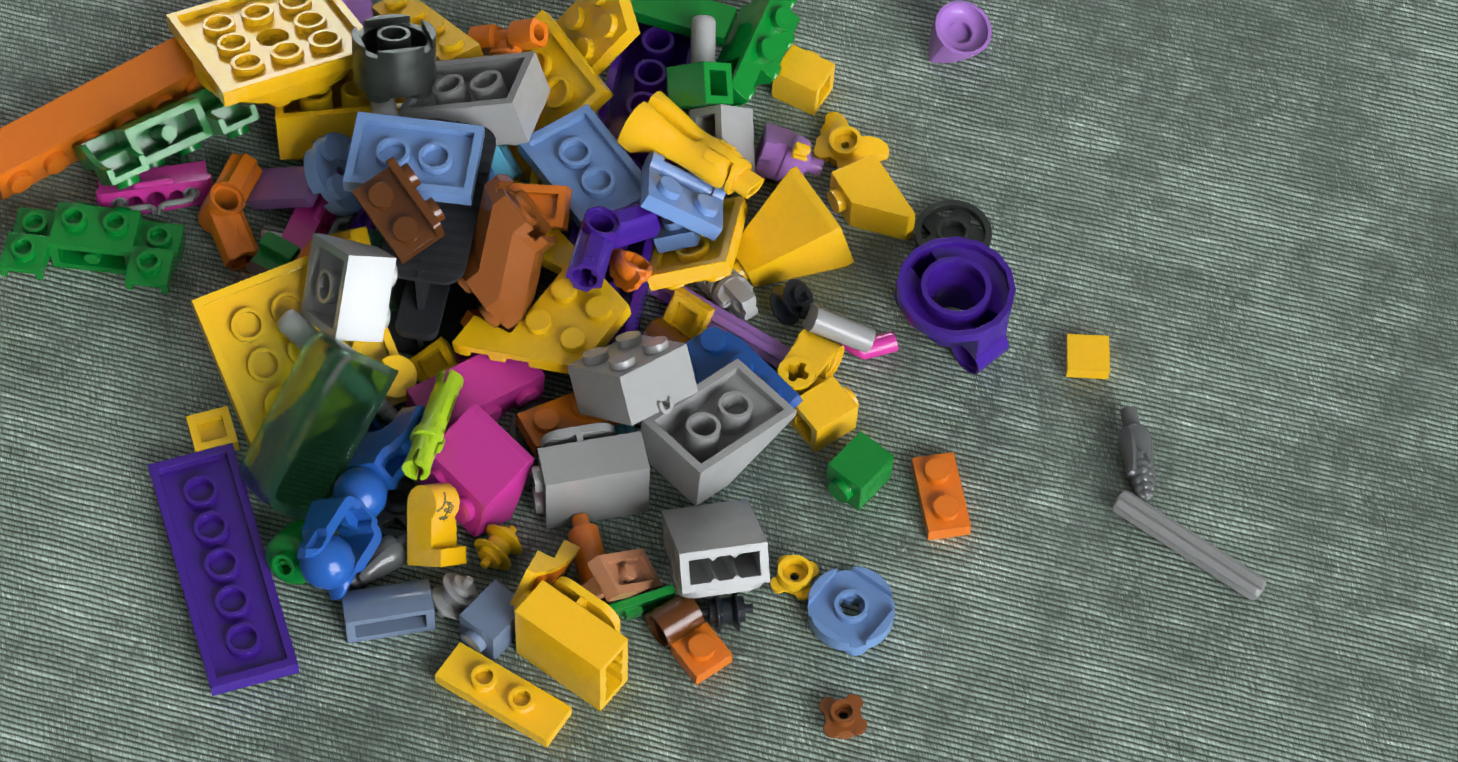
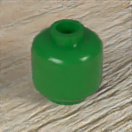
[265,520,307,585]

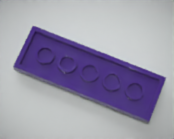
[148,443,299,696]

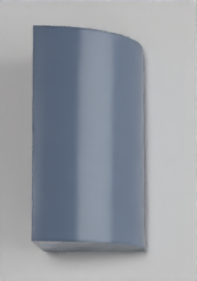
[341,578,436,643]

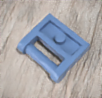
[640,151,726,241]

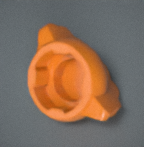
[609,248,653,293]

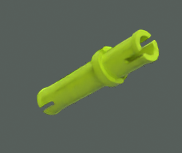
[402,369,464,480]

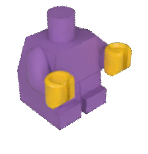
[755,122,824,186]

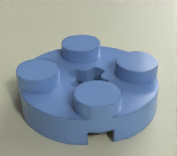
[304,132,362,216]
[807,566,895,656]

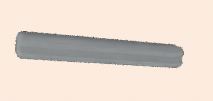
[1113,490,1267,601]

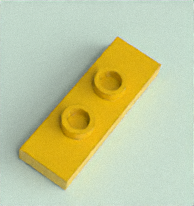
[435,642,572,748]

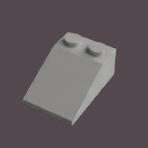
[398,51,551,146]
[640,358,797,506]

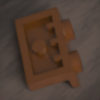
[352,156,446,264]

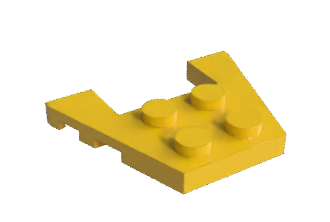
[452,230,631,374]

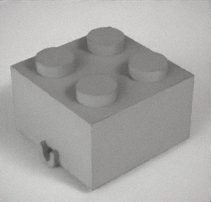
[567,331,698,426]

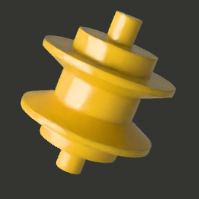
[474,524,523,570]

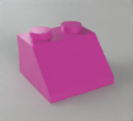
[417,403,535,537]

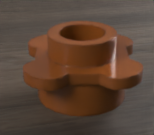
[819,694,867,739]

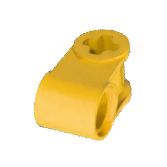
[777,329,845,396]

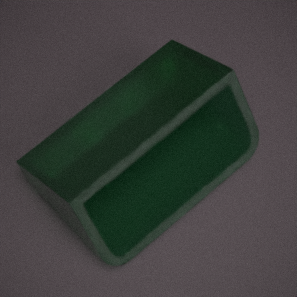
[239,331,399,520]

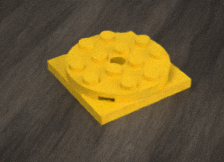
[166,0,364,107]

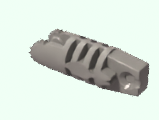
[693,268,758,321]

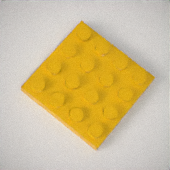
[190,239,406,462]

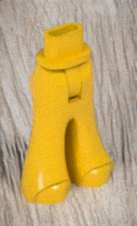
[617,91,764,199]

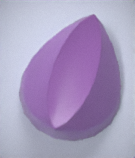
[929,1,992,63]

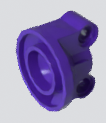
[894,236,1016,375]

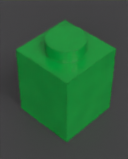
[667,61,734,110]
[825,431,894,511]

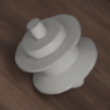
[431,573,479,621]

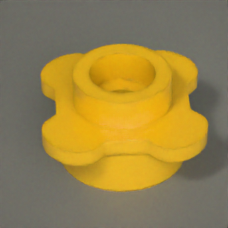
[770,555,819,600]

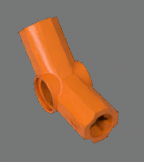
[197,153,263,271]

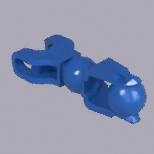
[297,405,426,600]

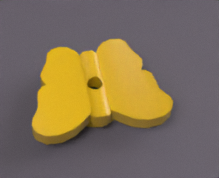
[813,112,889,169]

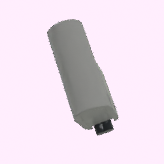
[798,302,876,353]

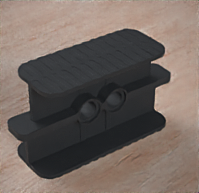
[381,118,496,355]

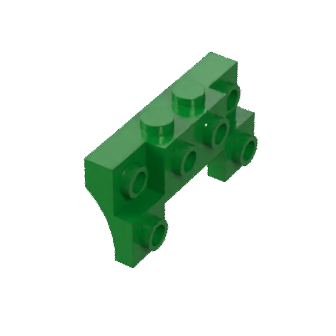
[716,0,800,107]
[74,88,260,190]
[0,202,187,294]

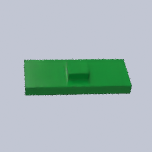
[609,584,675,621]

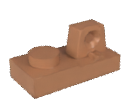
[581,548,663,602]

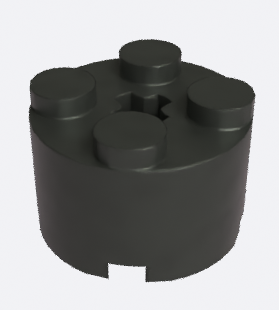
[352,14,437,103]

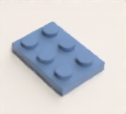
[517,104,642,228]
[343,112,485,206]

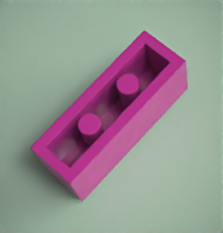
[406,354,545,434]

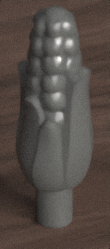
[1118,406,1156,503]
[347,531,407,591]

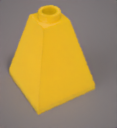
[733,166,854,287]

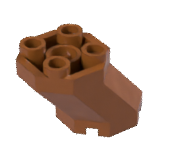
[457,174,557,329]

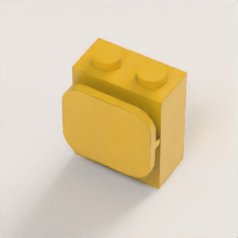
[514,576,628,711]

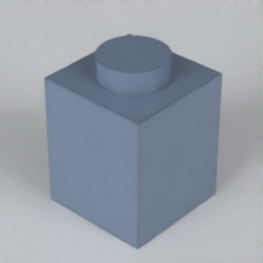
[459,580,516,661]

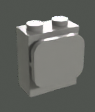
[531,423,650,529]
[661,499,770,598]

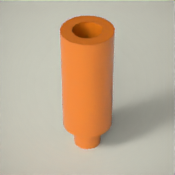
[568,513,606,598]

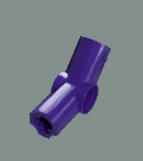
[566,202,660,292]

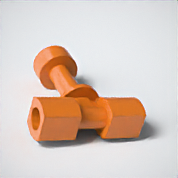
[468,18,548,56]

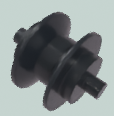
[769,279,814,325]
[700,593,753,634]

